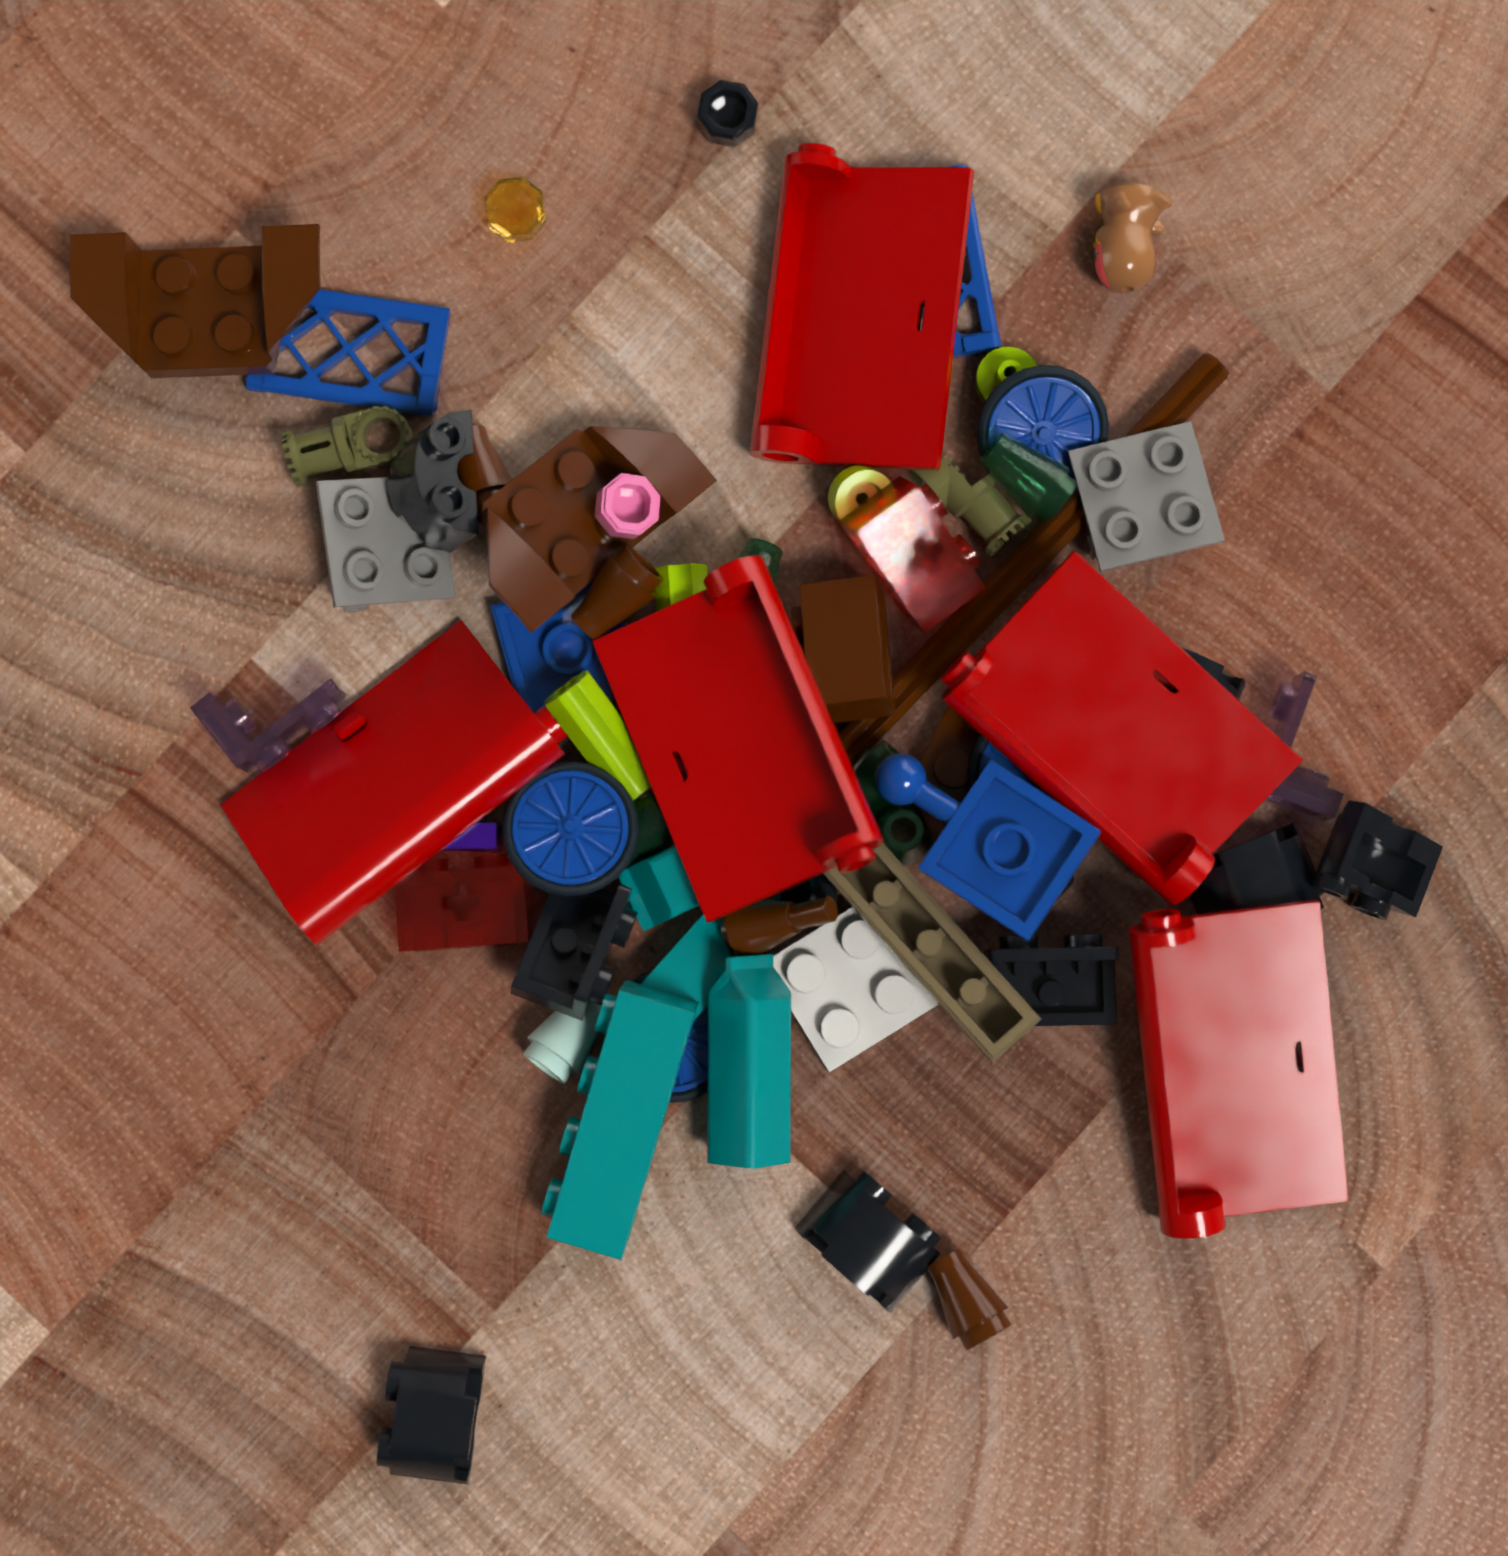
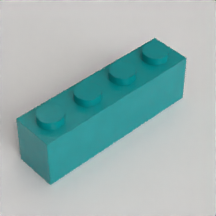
[541,980,699,1260]

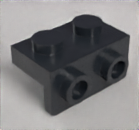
[510,884,638,1021]
[984,934,1119,1026]

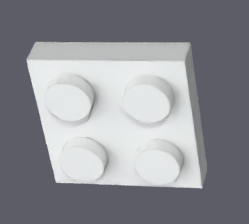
[773,908,938,1072]

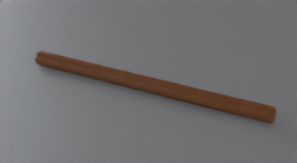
[838,353,1229,767]

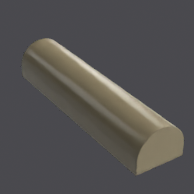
[822,843,1041,1063]

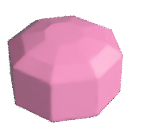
[595,473,660,539]

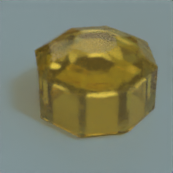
[484,177,547,243]

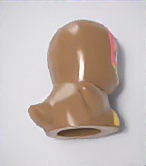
[1093,184,1172,293]

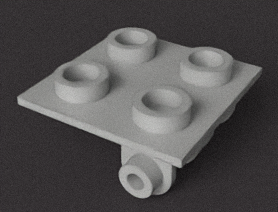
[1068,421,1225,572]
[316,477,456,613]

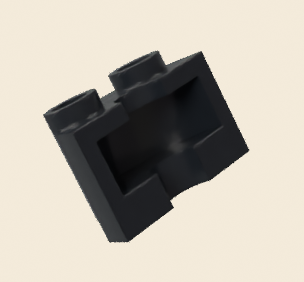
[388,410,478,553]
[1311,800,1443,920]
[1190,822,1324,915]
[795,1170,942,1312]
[377,1346,486,1485]

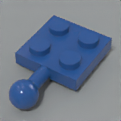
[875,754,1101,943]

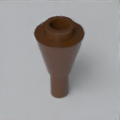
[721,896,838,956]

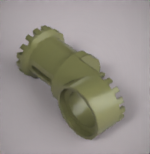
[280,406,413,487]
[907,450,1032,558]

